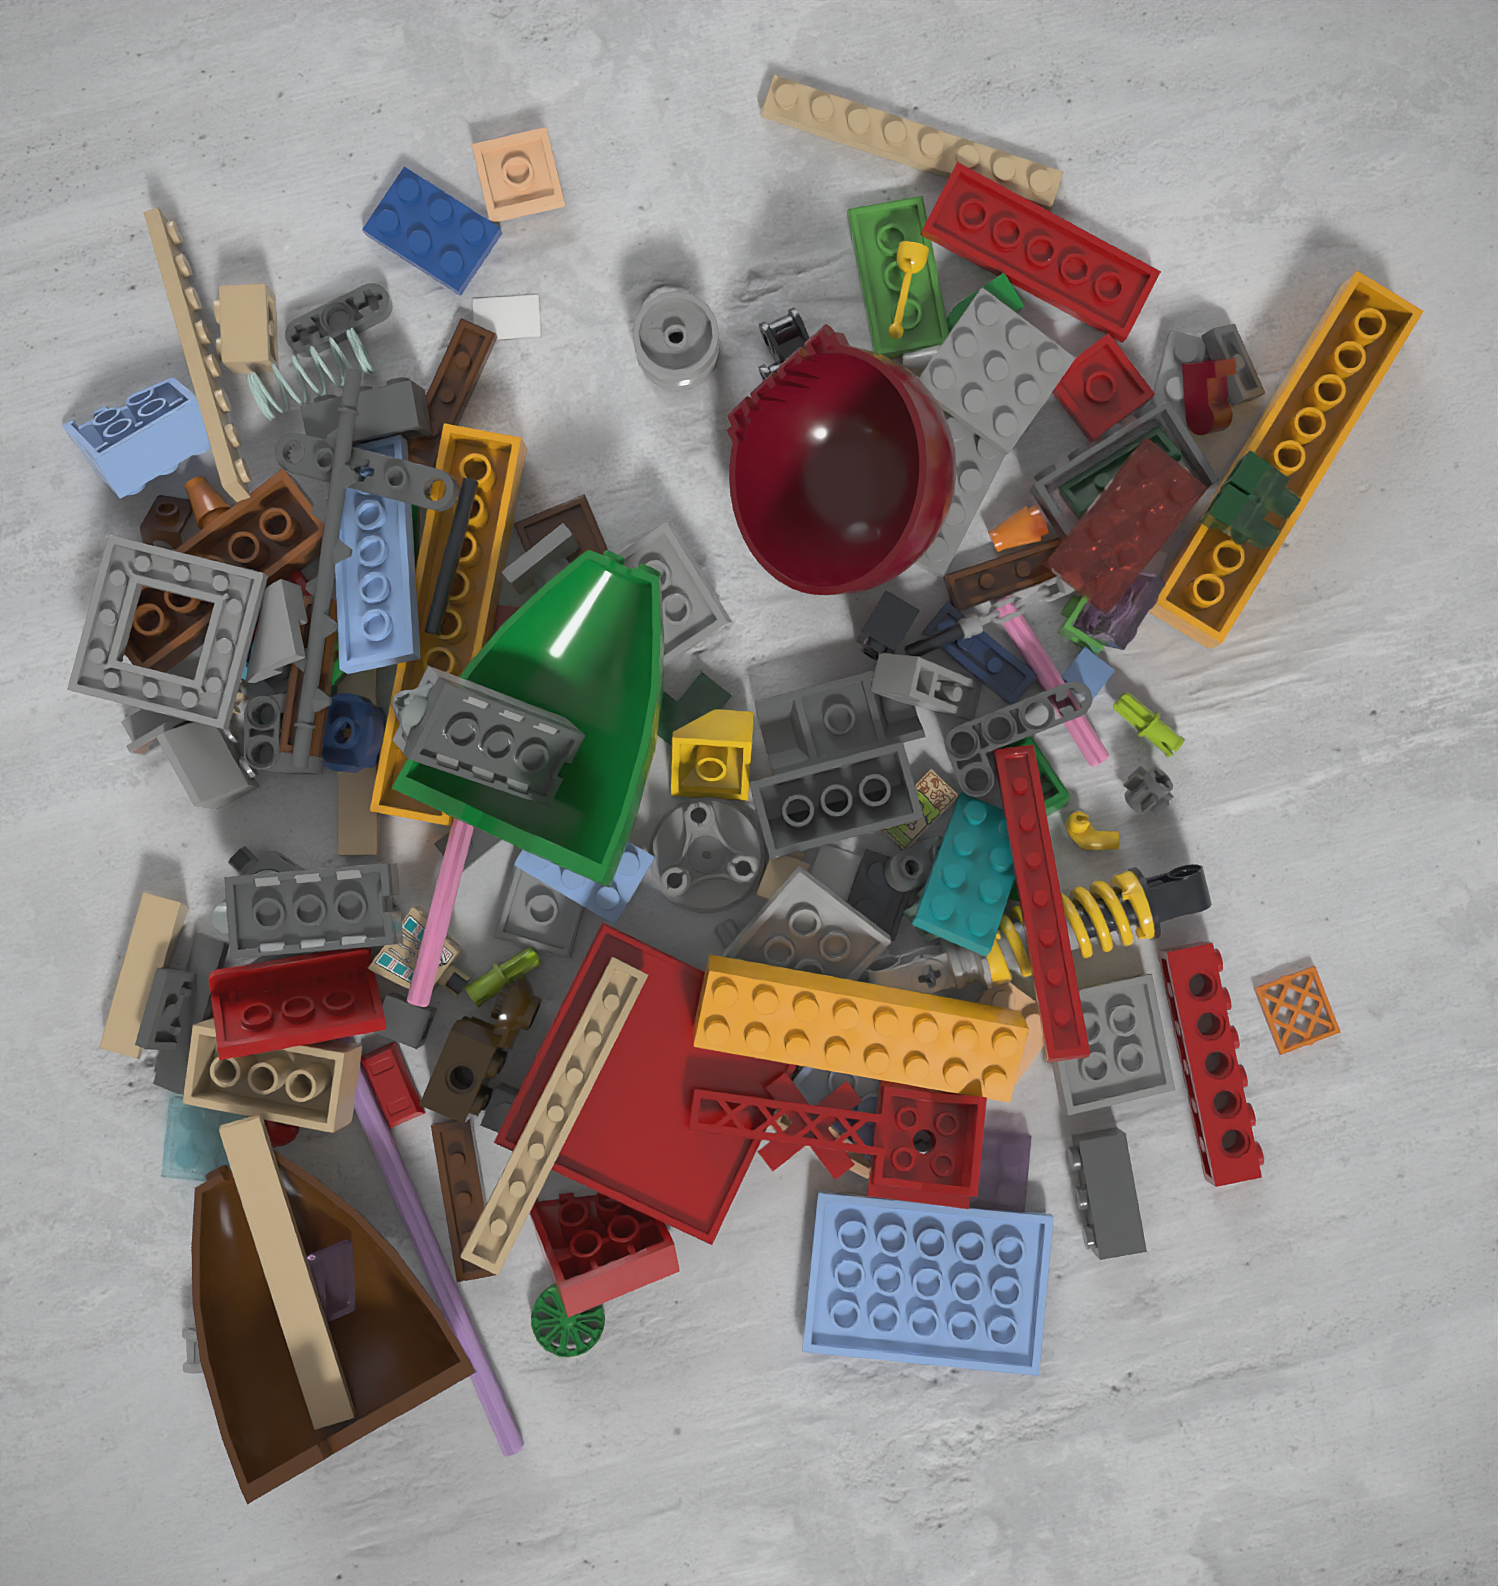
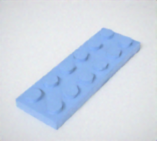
[335,435,421,674]

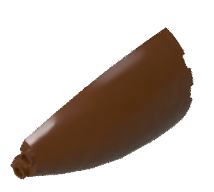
[191,1149,477,1504]

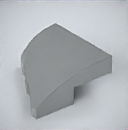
[246,579,308,683]

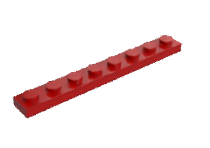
[994,744,1090,1063]

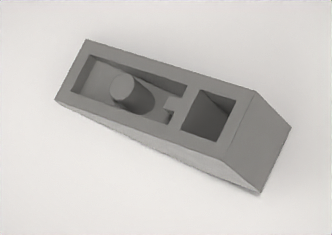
[871,653,982,721]

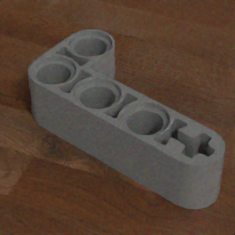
[944,681,1093,797]

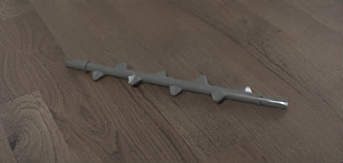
[291,368,362,768]

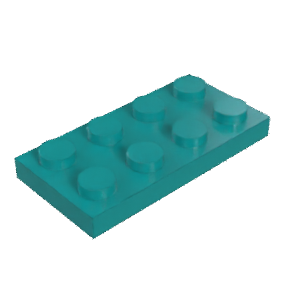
[912,792,1015,957]

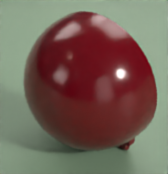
[726,324,957,596]

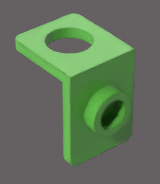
[1057,584,1104,655]

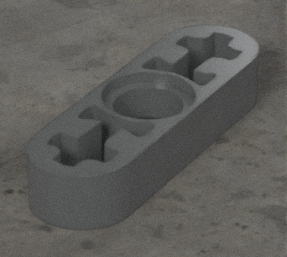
[285,283,393,357]

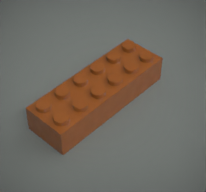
[124,469,324,673]

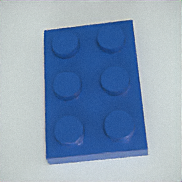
[362,166,502,296]

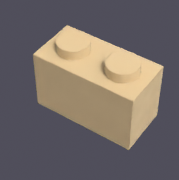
[214,283,279,374]

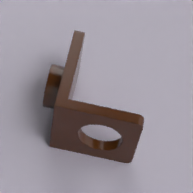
[140,495,193,550]

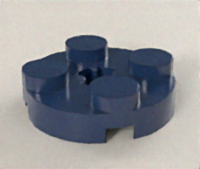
[321,693,386,773]

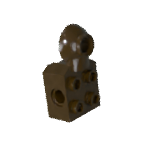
[419,973,542,1124]

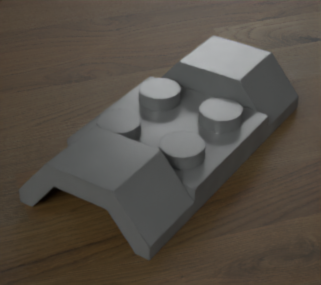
[754,669,926,776]

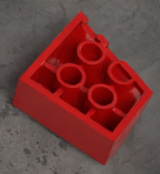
[529,1192,680,1317]

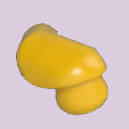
[1065,811,1120,850]

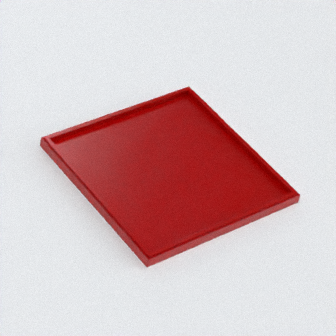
[494,922,797,1245]

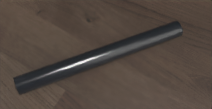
[424,478,479,636]

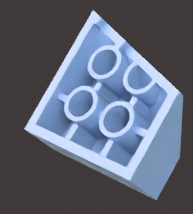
[62,377,211,499]

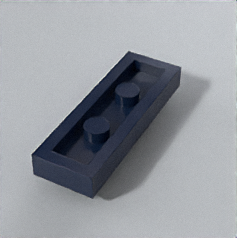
[921,602,1037,705]

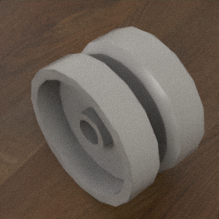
[632,291,720,392]

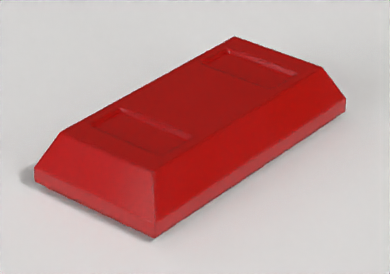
[361,1041,426,1129]

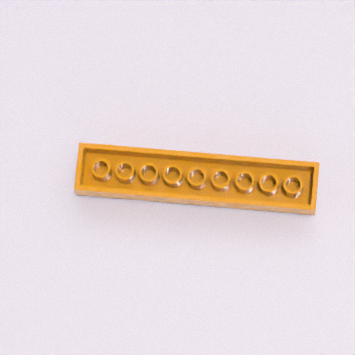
[1144,271,1424,649]
[370,424,527,826]

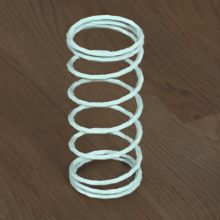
[246,328,375,421]

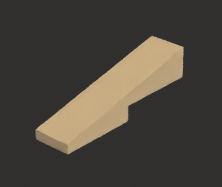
[99,892,189,1059]

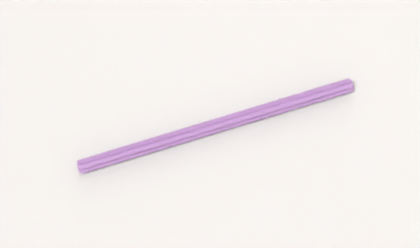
[334,1037,524,1457]

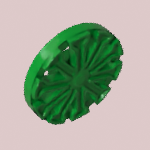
[531,1284,606,1357]

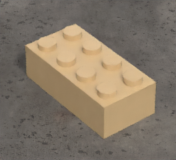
[183,1018,363,1133]

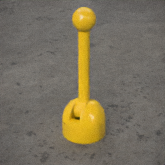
[888,241,929,339]

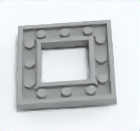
[67,535,268,730]

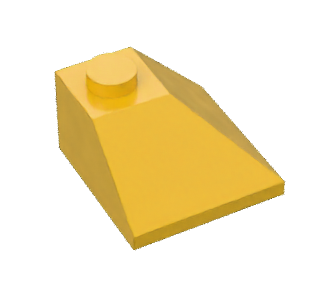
[671,709,754,801]

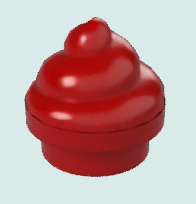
[263,1119,299,1148]

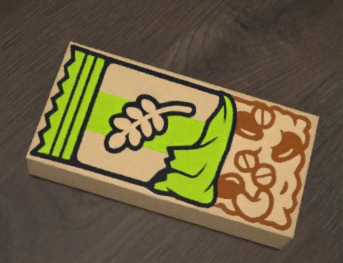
[882,769,959,850]

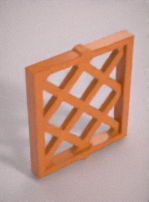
[1254,966,1341,1055]

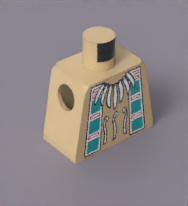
[368,906,471,997]

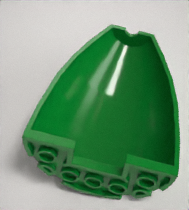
[392,550,664,888]

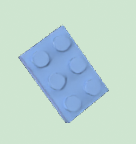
[513,841,655,925]

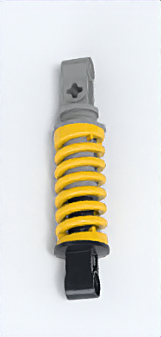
[866,864,1212,994]

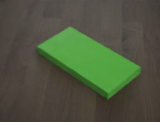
[847,196,949,359]

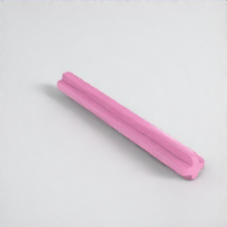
[995,596,1109,767]
[407,818,474,1007]

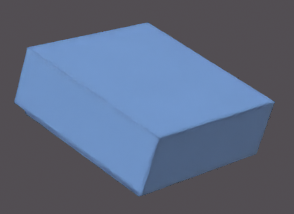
[1061,647,1116,699]

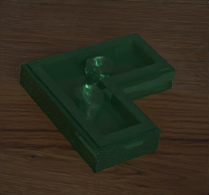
[657,672,732,747]

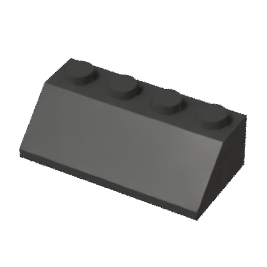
[749,742,924,859]

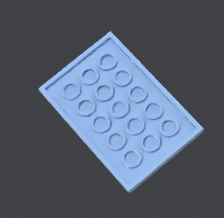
[802,1190,1054,1376]

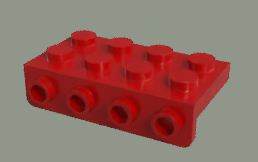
[208,947,386,1060]

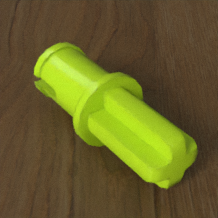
[1113,692,1185,758]
[465,947,541,1008]

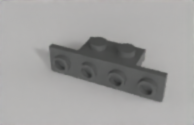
[135,933,229,1094]

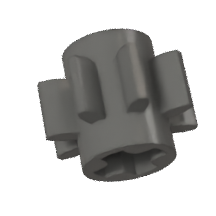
[1123,766,1174,816]

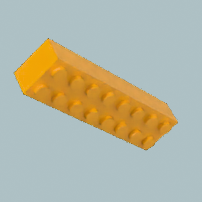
[693,954,1029,1103]

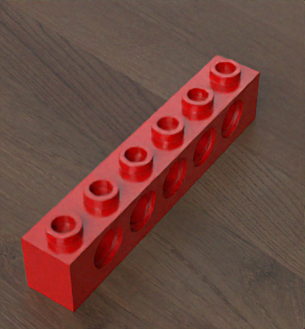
[1157,941,1264,1187]

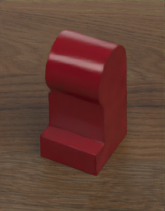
[1182,358,1236,436]

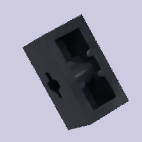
[856,590,920,661]

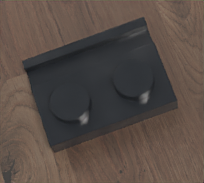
[847,849,912,941]

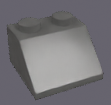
[156,722,259,809]

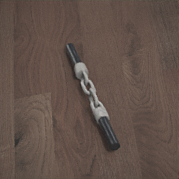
[904,548,1134,657]

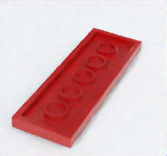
[920,162,1161,343]

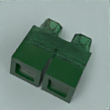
[1199,450,1301,550]

